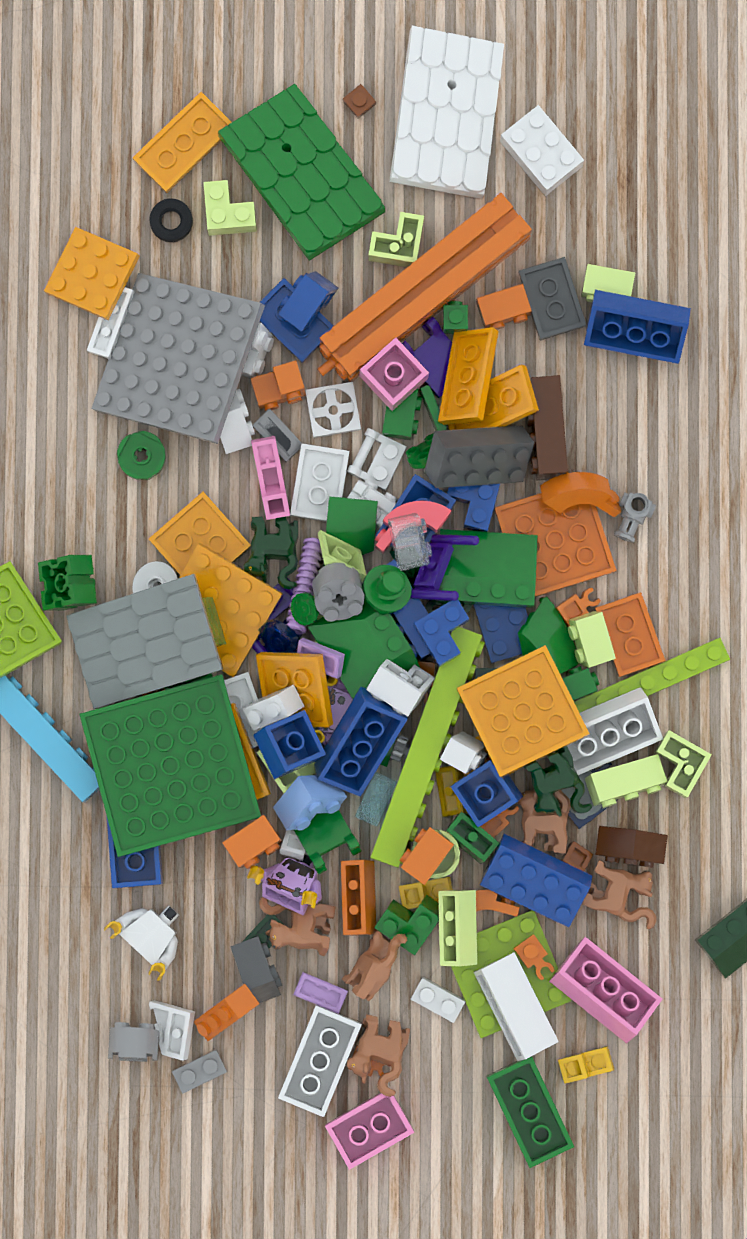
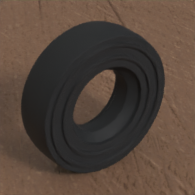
[149,198,193,242]

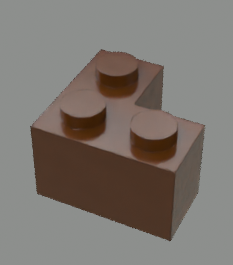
[595,826,668,868]

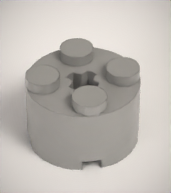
[312,563,364,622]
[108,1022,159,1062]

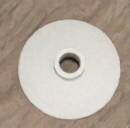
[132,561,178,594]

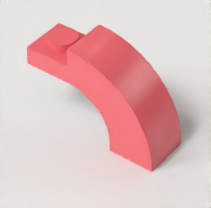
[375,501,452,554]

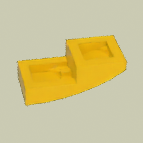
[399,877,453,909]
[558,1046,614,1084]

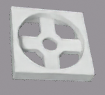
[305,382,361,438]

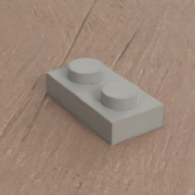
[172,1049,227,1094]

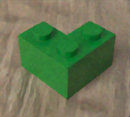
[374,895,439,956]

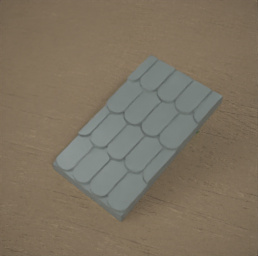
[66,574,226,709]

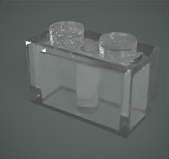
[387,513,432,571]

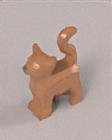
[518,790,571,853]
[582,860,656,929]
[259,897,336,956]
[342,930,408,1001]
[346,1014,410,1097]

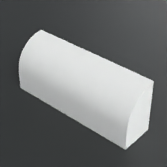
[474,952,559,1061]

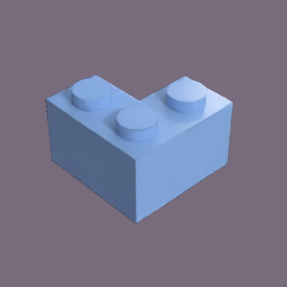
[273,775,347,830]

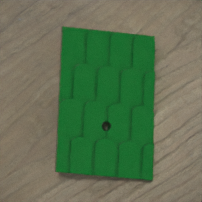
[218,84,385,261]

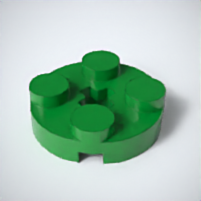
[117,431,166,480]

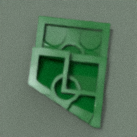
[323,496,378,567]
[518,597,579,674]

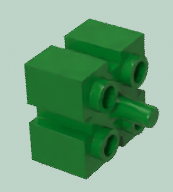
[38,555,97,611]

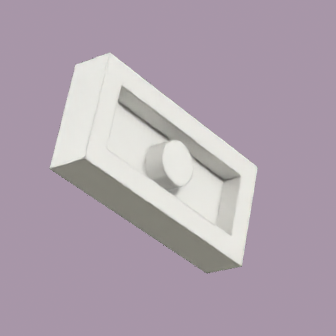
[411,977,466,1023]

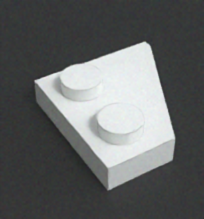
[149,1000,195,1061]

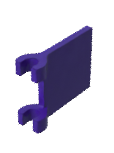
[402,317,452,398]

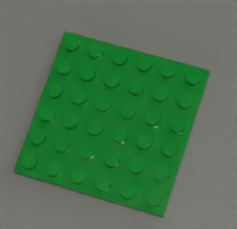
[79,674,261,857]

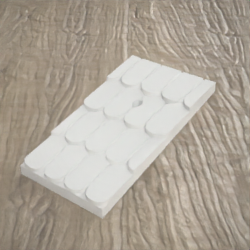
[389,26,504,199]

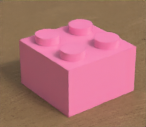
[359,338,429,411]

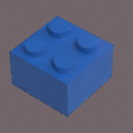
[253,710,326,780]
[450,759,523,827]

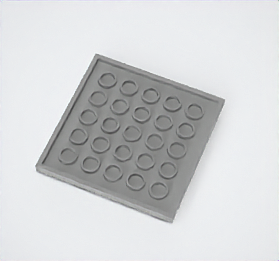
[91,273,265,444]

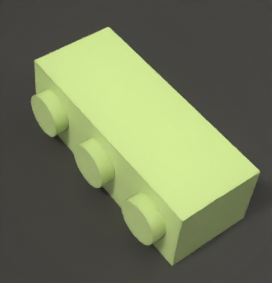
[585,754,668,808]
[438,890,477,966]

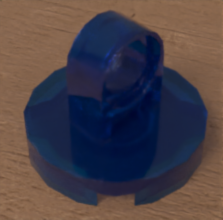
[258,619,303,653]

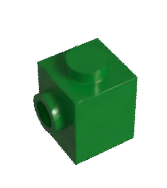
[443,301,468,334]
[562,666,600,701]

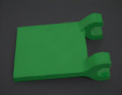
[294,810,362,875]

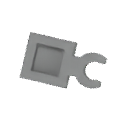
[391,735,411,762]

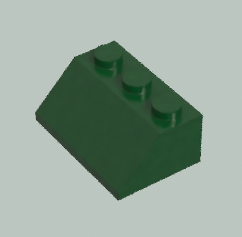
[695,898,747,979]

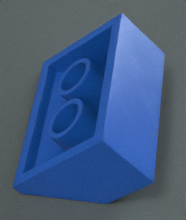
[376,474,456,557]

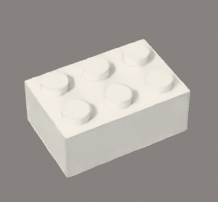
[500,105,584,196]

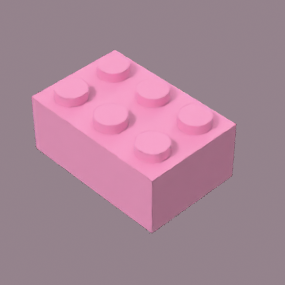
[325,1087,414,1170]

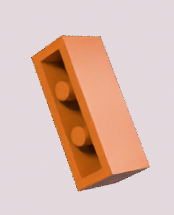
[341,860,377,936]
[194,984,260,1041]

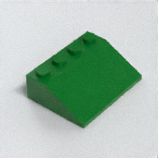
[436,529,538,608]

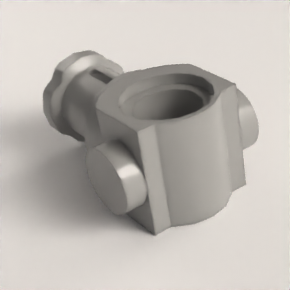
[614,492,656,543]

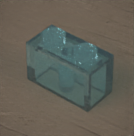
[355,772,397,827]

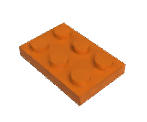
[595,592,665,677]

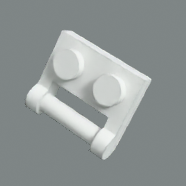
[346,428,407,491]

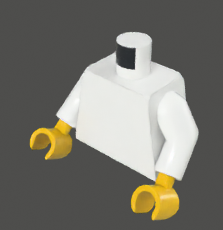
[104,905,179,981]

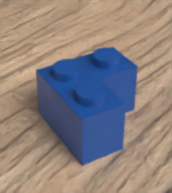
[278,271,339,331]
[447,484,500,532]
[414,599,469,667]

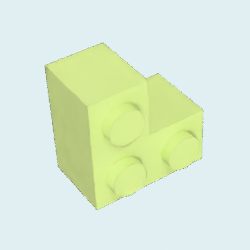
[204,180,257,236]
[368,212,424,267]
[654,730,712,798]

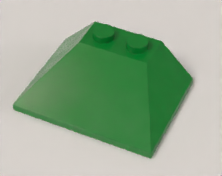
[308,597,420,699]

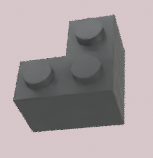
[230,936,283,1003]

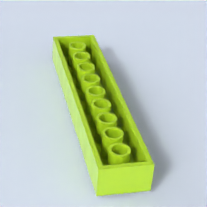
[371,627,485,868]

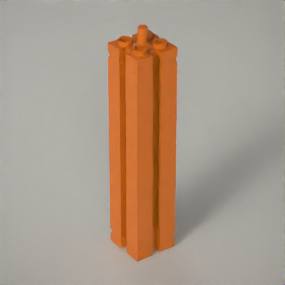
[317,193,532,382]

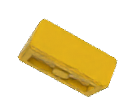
[435,766,468,817]

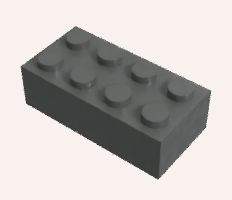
[425,425,534,488]

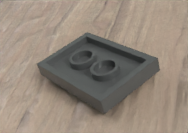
[518,257,586,341]

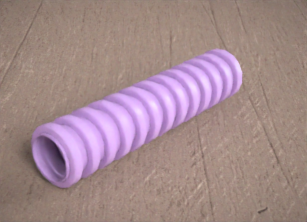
[285,538,322,634]

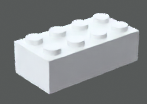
[567,687,663,775]
[278,1005,362,1117]

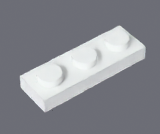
[87,287,135,359]

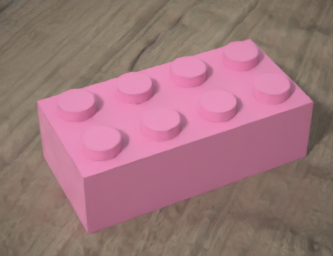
[549,937,662,1044]

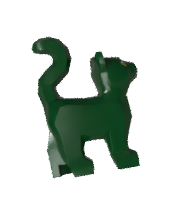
[243,516,299,589]
[524,746,592,817]

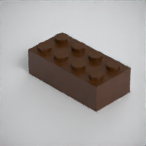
[527,375,568,481]

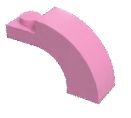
[251,436,290,520]

